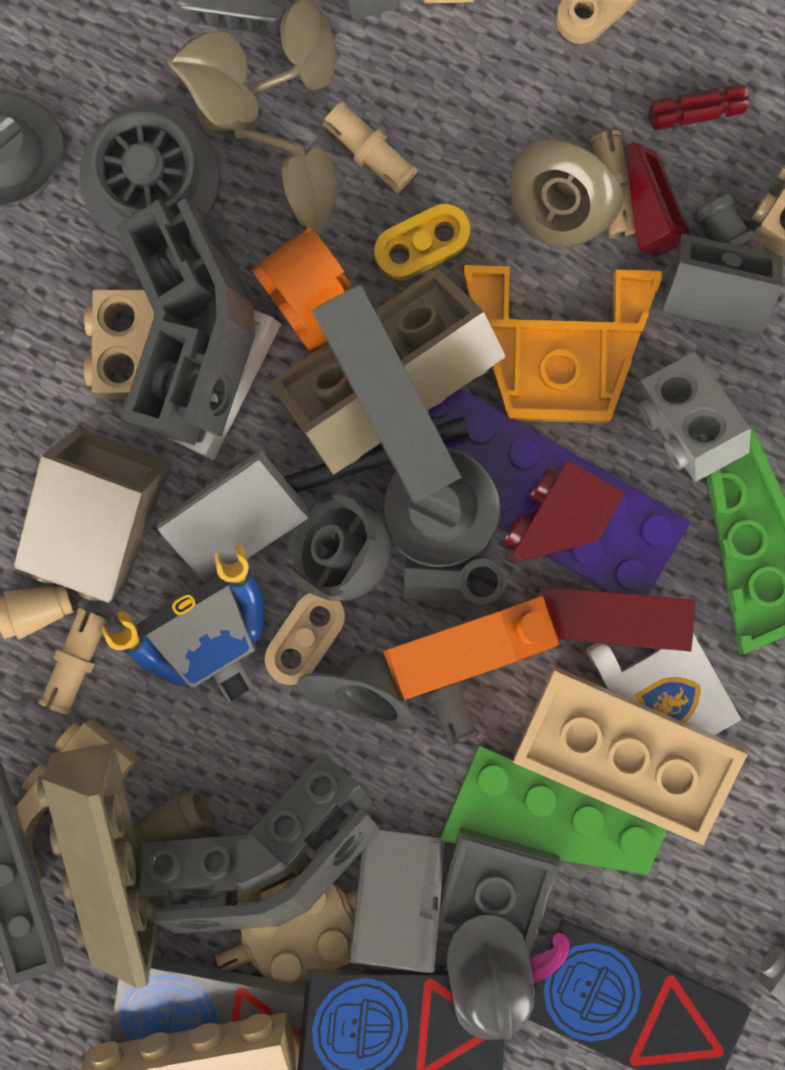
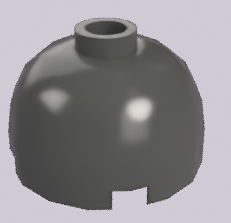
[288,494,392,602]

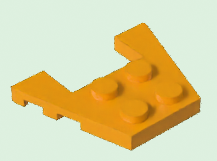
[463,265,662,423]

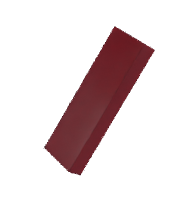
[539,586,696,652]

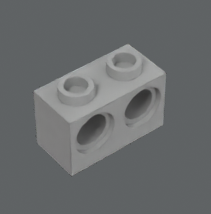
[638,352,751,482]

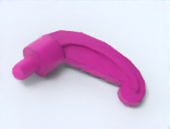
[530,933,570,983]

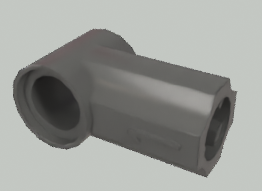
[404,557,506,605]

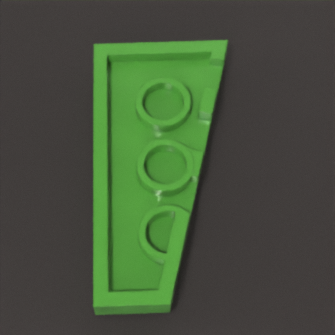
[706,426,785,654]
[439,744,667,875]

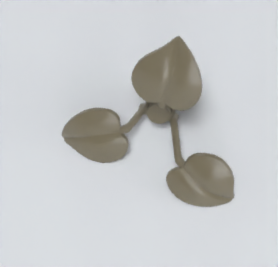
[167,0,337,236]

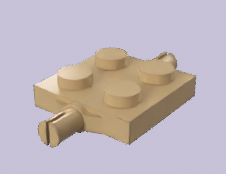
[215,872,357,985]

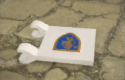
[586,633,741,735]

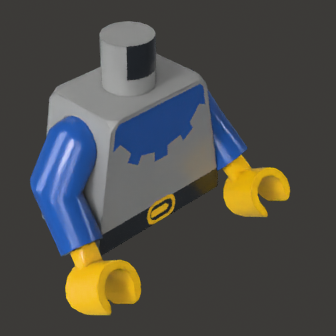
[102,545,264,703]

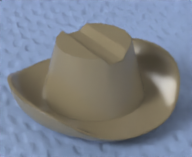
[510,139,623,248]

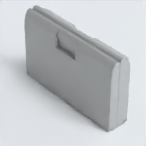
[157,450,310,583]
[349,830,446,973]

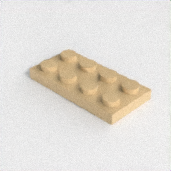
[513,666,748,845]

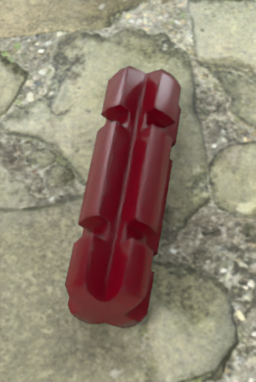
[649,84,749,130]

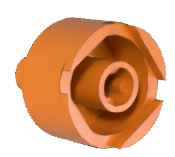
[251,227,351,352]

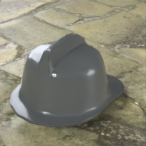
[297,653,415,729]
[447,915,535,1040]

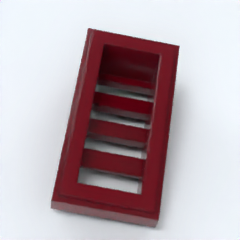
[625,141,691,257]

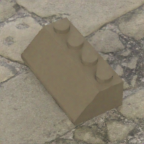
[269,268,506,475]
[37,743,158,988]

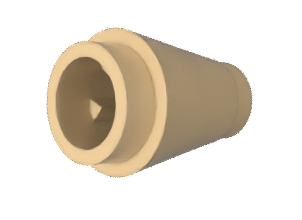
[0,585,74,640]

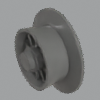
[79,106,220,240]

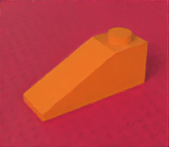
[383,596,560,701]

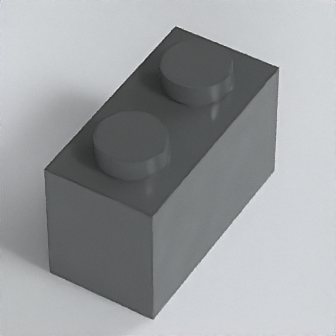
[662,233,783,335]

